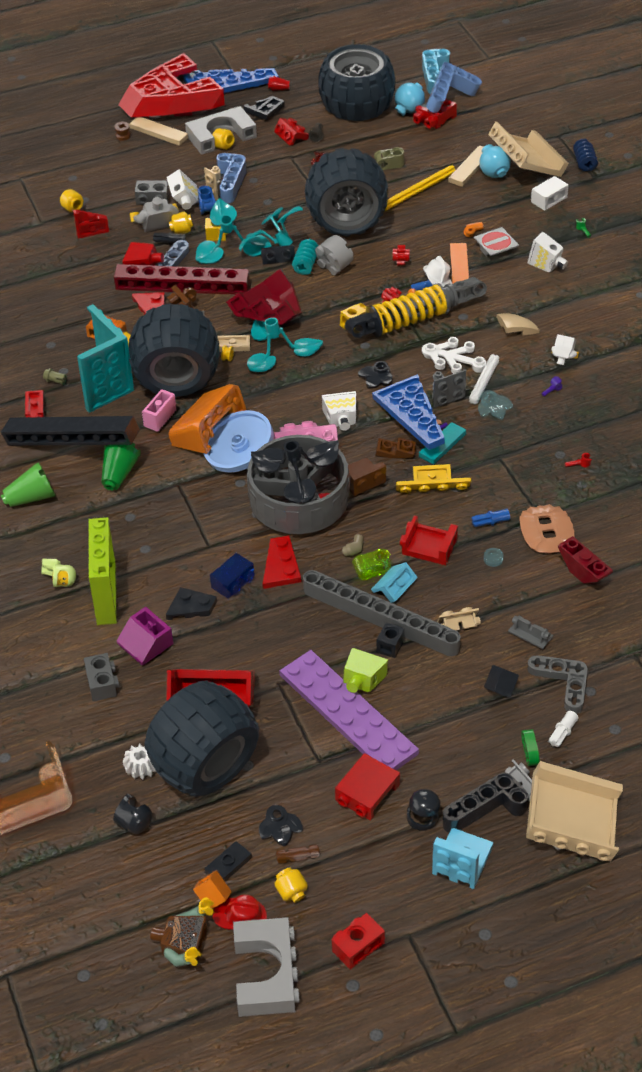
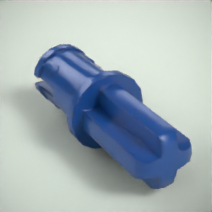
[472,509,510,527]

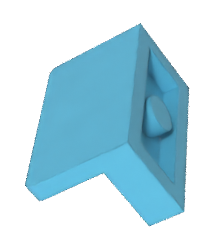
[371,562,418,603]

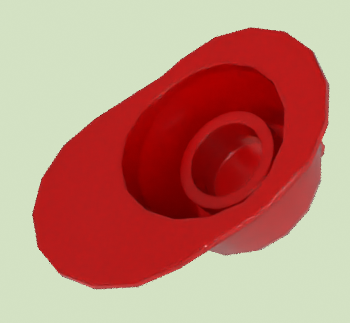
[213,895,267,930]

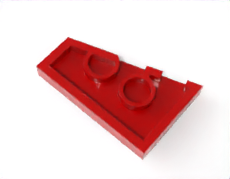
[263,535,301,589]

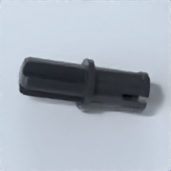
[153,231,186,245]

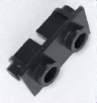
[261,245,295,264]

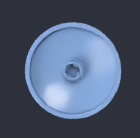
[204,410,274,472]

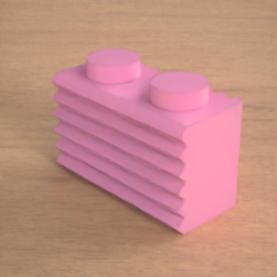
[142,389,176,431]

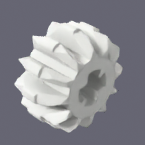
[123,743,156,780]

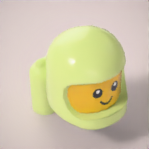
[41,559,76,587]

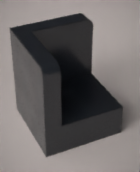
[484,665,519,697]

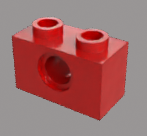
[332,913,385,970]

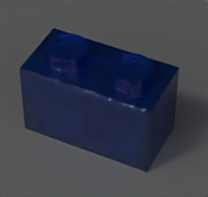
[210,553,254,599]

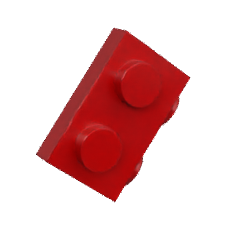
[274,118,309,146]

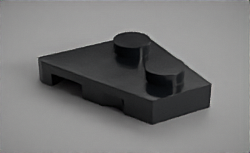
[244,96,285,120]
[166,587,217,620]

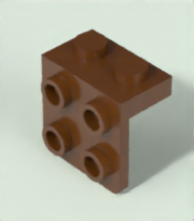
[348,458,386,496]

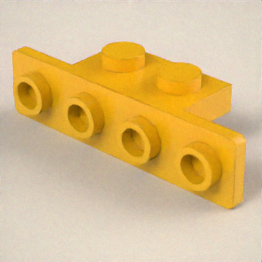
[396,464,471,493]

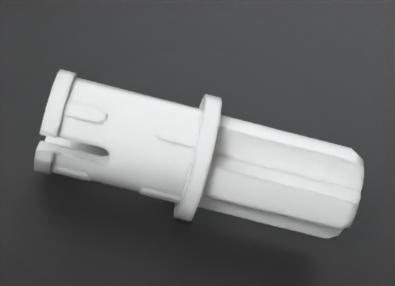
[549,711,579,747]

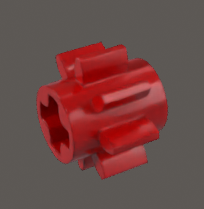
[393,245,410,265]
[381,286,402,306]

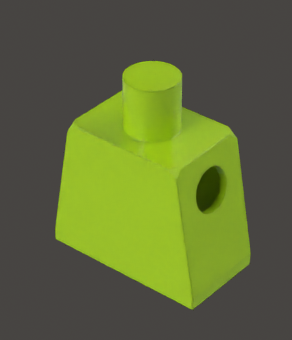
[343,648,388,693]

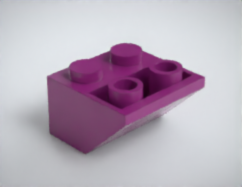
[117,607,173,666]

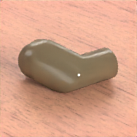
[342,534,363,556]

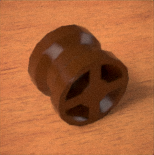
[114,122,131,141]

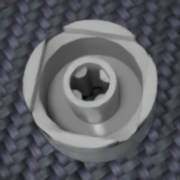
[315,235,354,275]

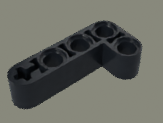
[443,773,528,833]

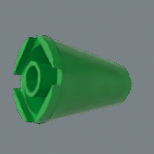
[101,443,141,491]

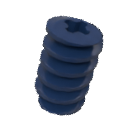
[573,139,598,171]

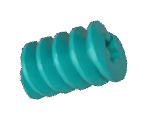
[292,239,319,275]

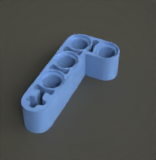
[217,153,246,204]

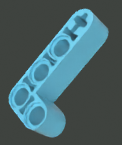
[422,49,450,94]

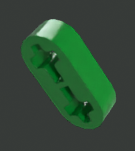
[521,729,540,766]

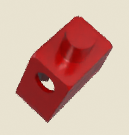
[122,242,164,266]

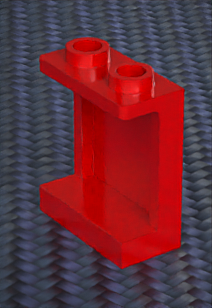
[399,515,458,566]
[335,753,400,820]

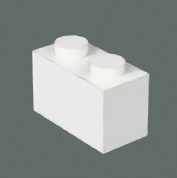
[531,176,568,211]

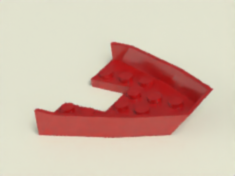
[119,53,225,117]

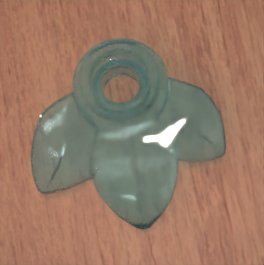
[478,390,513,420]

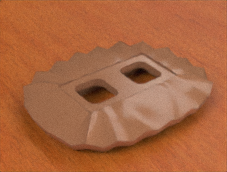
[520,504,575,554]

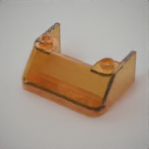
[0,740,72,835]

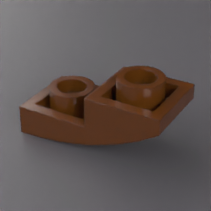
[375,437,416,458]

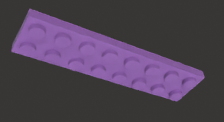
[279,650,419,770]

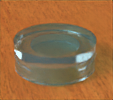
[484,548,503,567]

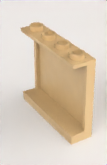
[488,121,569,177]
[526,761,623,862]

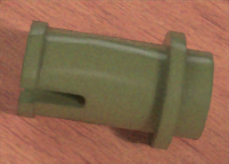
[43,368,67,385]

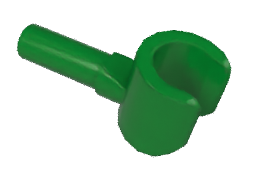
[576,218,591,238]

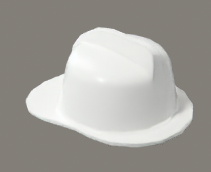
[423,256,452,287]

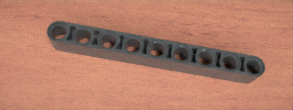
[303,570,461,656]

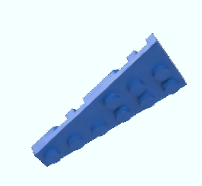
[182,68,279,93]
[372,374,445,450]

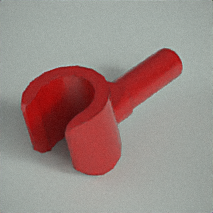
[565,453,592,468]

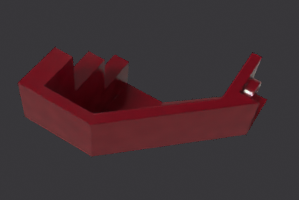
[226,268,302,325]

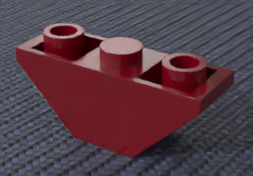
[558,536,613,583]

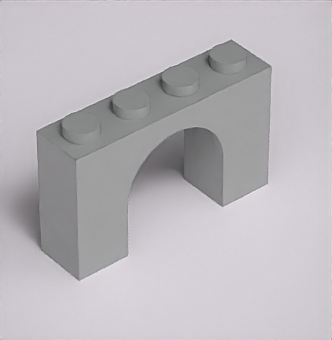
[185,106,257,155]
[233,918,299,1017]

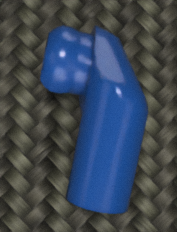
[411,280,433,291]

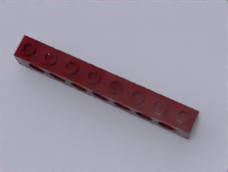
[114,264,250,295]

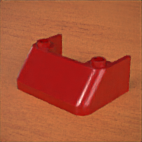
[166,669,255,707]

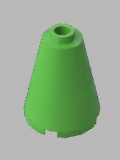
[1,462,56,507]

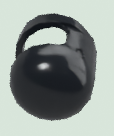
[406,789,440,830]
[113,793,153,834]

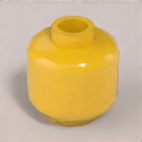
[212,128,234,149]
[60,189,84,213]
[169,212,193,234]
[274,867,308,903]

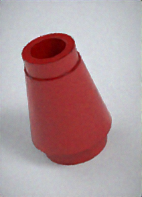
[268,76,290,91]

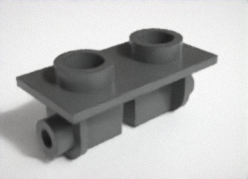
[508,615,553,649]

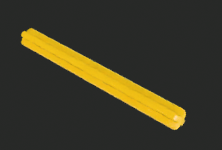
[385,165,455,210]

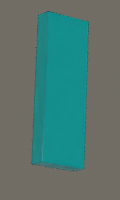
[419,422,466,465]

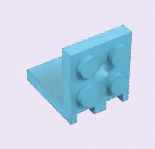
[432,828,493,889]

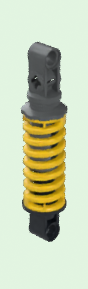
[345,277,487,338]

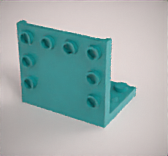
[77,304,134,413]

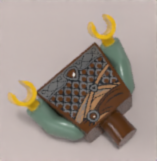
[150,897,214,967]

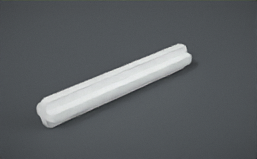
[469,354,499,404]

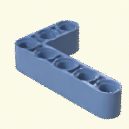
[426,62,482,113]

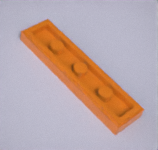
[450,243,469,284]

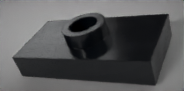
[204,841,252,881]

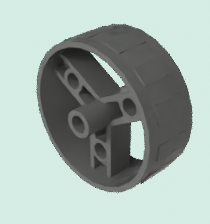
[247,435,349,534]

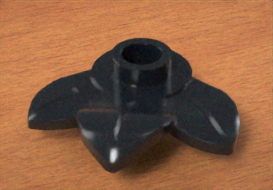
[358,361,392,388]
[259,805,303,847]

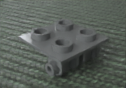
[432,369,466,408]

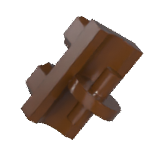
[167,285,197,309]

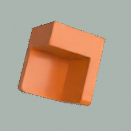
[193,870,231,909]

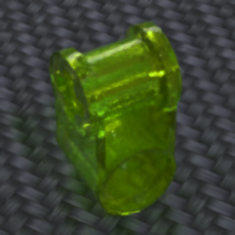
[352,549,391,580]

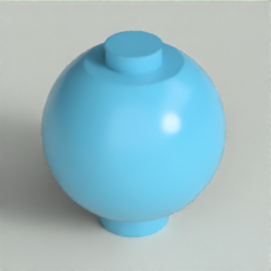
[395,82,425,116]
[479,144,511,178]

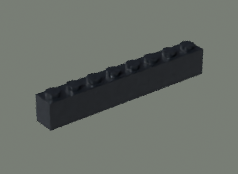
[1,416,140,445]

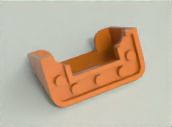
[169,384,246,454]

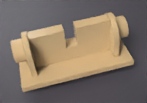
[204,166,221,200]
[437,607,481,631]

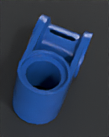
[198,186,216,215]

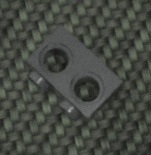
[135,180,169,205]
[84,653,119,702]

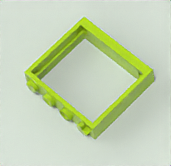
[89,517,117,625]

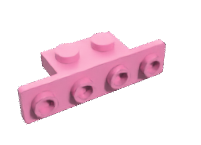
[273,421,338,442]

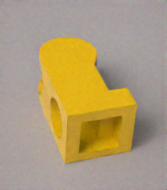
[340,303,366,330]

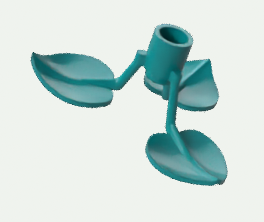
[195,198,272,264]
[239,206,303,251]
[247,318,323,372]

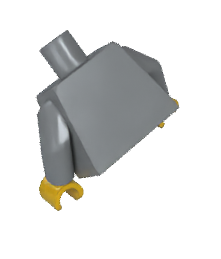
[130,197,179,233]

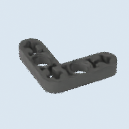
[527,656,587,714]

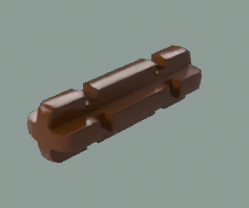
[276,844,320,863]

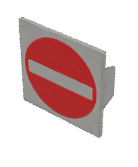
[474,227,519,256]

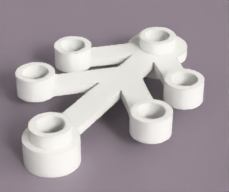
[422,337,486,374]

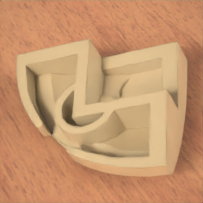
[497,313,539,336]

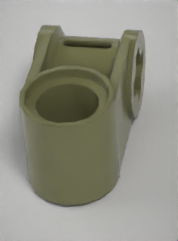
[374,147,405,171]

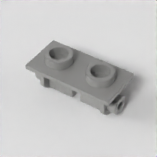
[505,759,532,801]

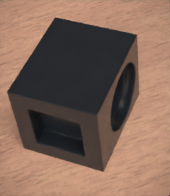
[376,623,404,658]

